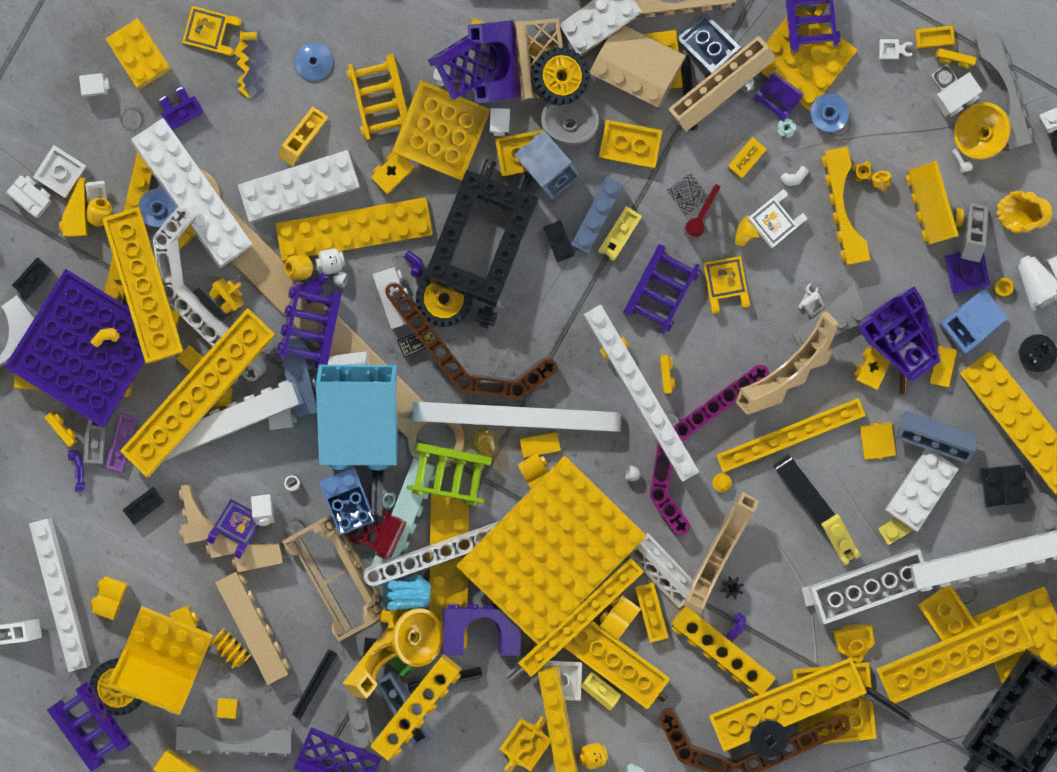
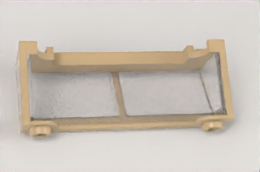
[282,514,389,642]

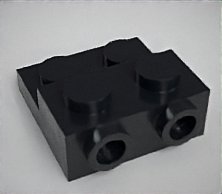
[980,464,1028,507]

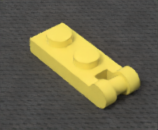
[598,206,642,262]
[821,514,861,566]

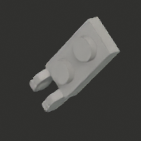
[84,419,106,465]

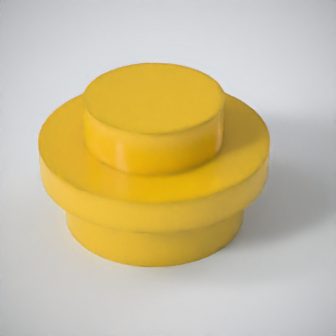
[712,473,732,492]

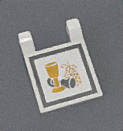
[747,189,807,248]

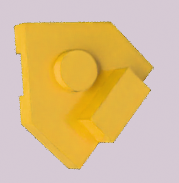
[833,622,875,663]

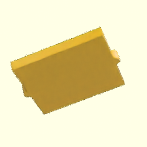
[860,422,896,460]

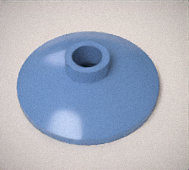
[295,43,333,81]
[811,93,849,132]
[138,189,177,227]

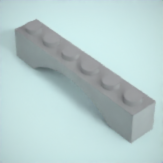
[973,32,1033,151]
[176,724,293,757]

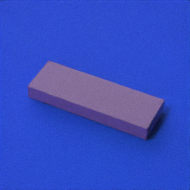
[104,413,139,473]

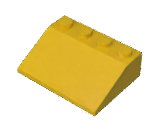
[905,161,959,245]

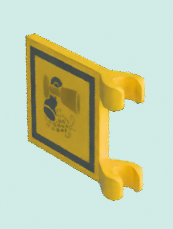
[182,6,242,56]
[703,256,750,314]

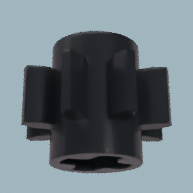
[475,305,498,329]
[720,576,744,599]

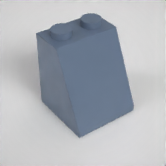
[515,131,581,200]

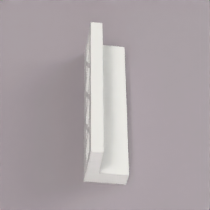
[628,533,692,608]

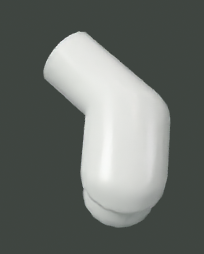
[781,166,809,186]

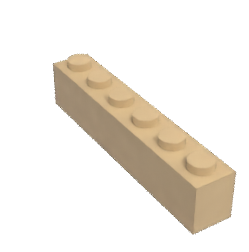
[668,35,776,132]
[215,571,291,685]

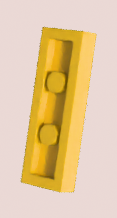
[635,582,669,643]

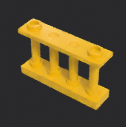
[346,54,408,141]

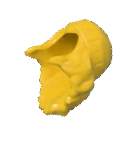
[996,191,1053,233]

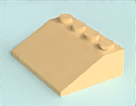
[589,25,686,108]

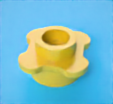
[852,161,873,182]

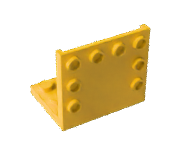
[107,606,213,715]

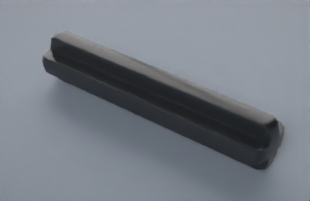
[371,470,383,518]
[863,687,911,723]

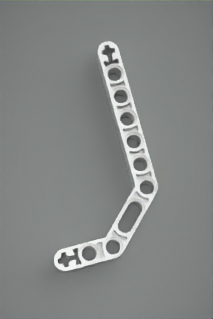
[153,202,267,381]

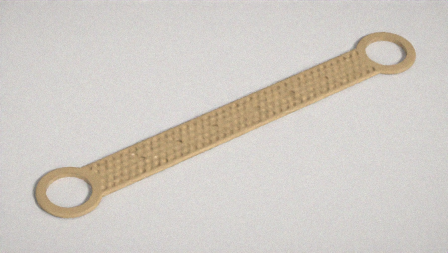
[200,170,465,469]

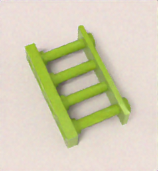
[406,443,492,507]

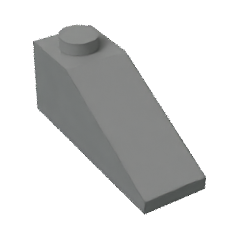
[961,203,988,262]

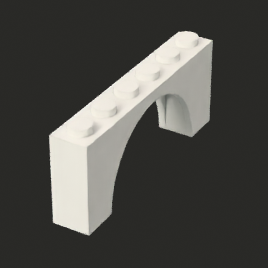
[0,295,35,367]

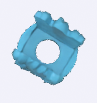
[380,574,431,610]

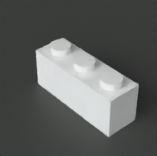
[373,267,414,329]

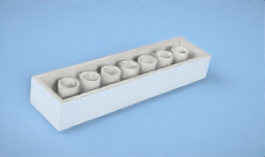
[131,118,252,268]

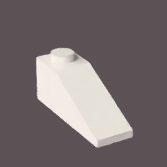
[0,619,42,645]

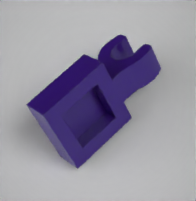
[300,272,329,305]

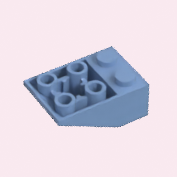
[938,288,1007,354]
[319,467,375,535]

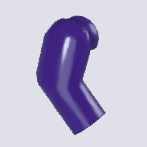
[726,613,746,642]

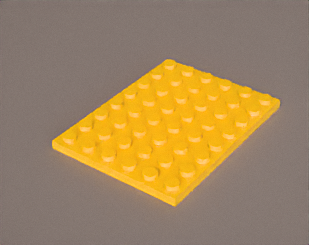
[456,455,647,645]

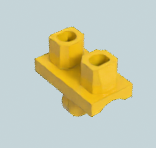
[209,278,245,314]
[380,609,408,628]

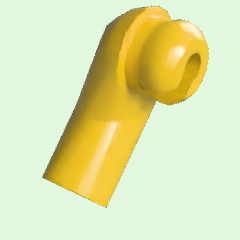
[90,328,120,348]

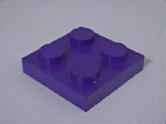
[944,252,991,293]

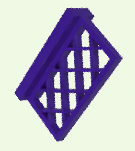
[428,35,498,100]
[293,727,382,772]

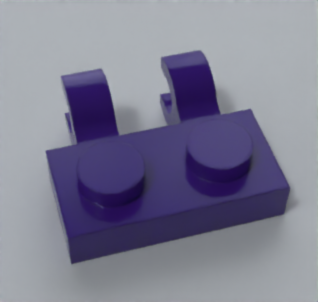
[159,87,204,131]

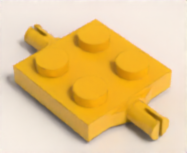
[499,716,551,772]

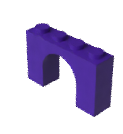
[467,20,521,103]
[441,604,521,656]

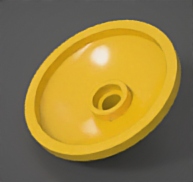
[954,102,1011,160]
[392,608,442,667]

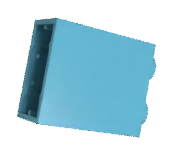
[316,365,399,470]

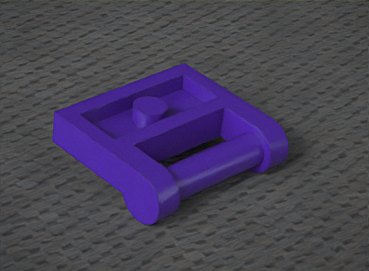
[753,71,804,121]

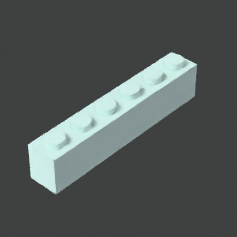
[372,457,436,574]

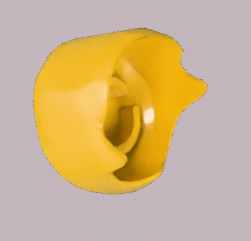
[735,215,760,246]

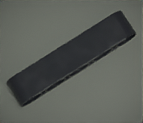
[773,454,835,537]

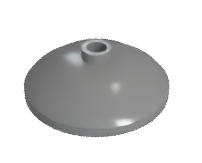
[541,97,599,145]

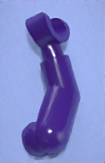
[68,450,85,492]

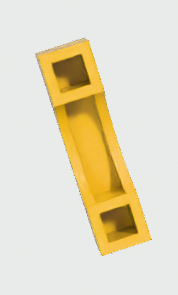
[342,627,397,699]

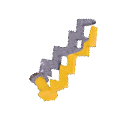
[233,31,268,100]

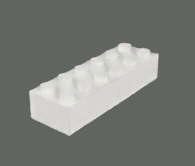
[238,150,361,223]
[808,548,924,624]

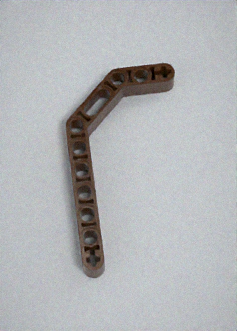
[385,282,557,399]
[660,708,850,772]

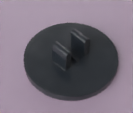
[750,720,788,758]

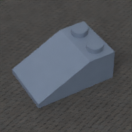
[677,13,742,75]

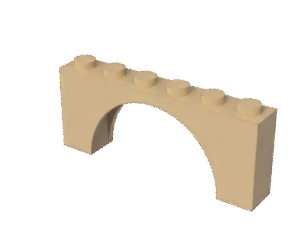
[631,0,736,21]

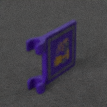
[206,499,260,559]

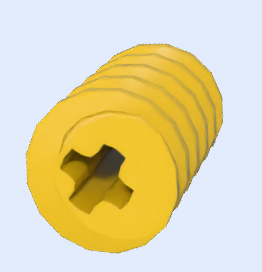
[210,627,252,669]

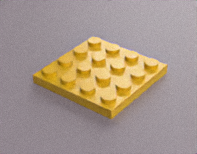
[760,6,857,111]
[392,80,491,181]
[973,586,1057,684]
[792,662,876,744]

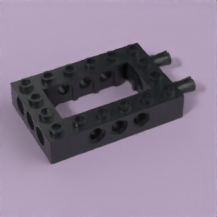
[424,159,538,308]
[962,649,1057,772]

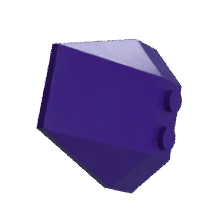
[858,286,940,382]

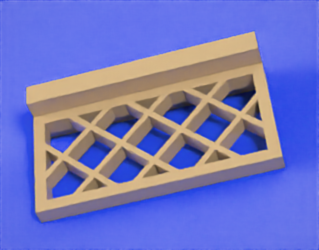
[514,18,564,101]

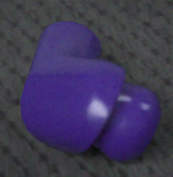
[403,250,423,278]

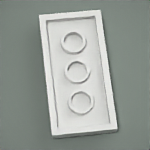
[560,0,642,57]
[885,449,959,532]

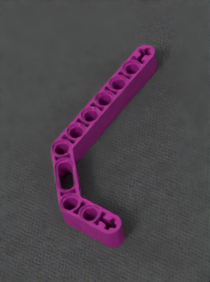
[649,365,769,535]

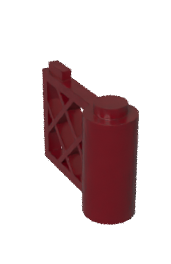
[684,184,721,239]
[348,503,407,560]

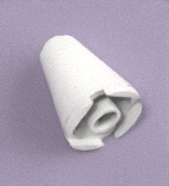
[1018,255,1057,311]

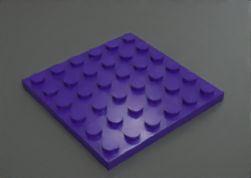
[4,269,145,428]

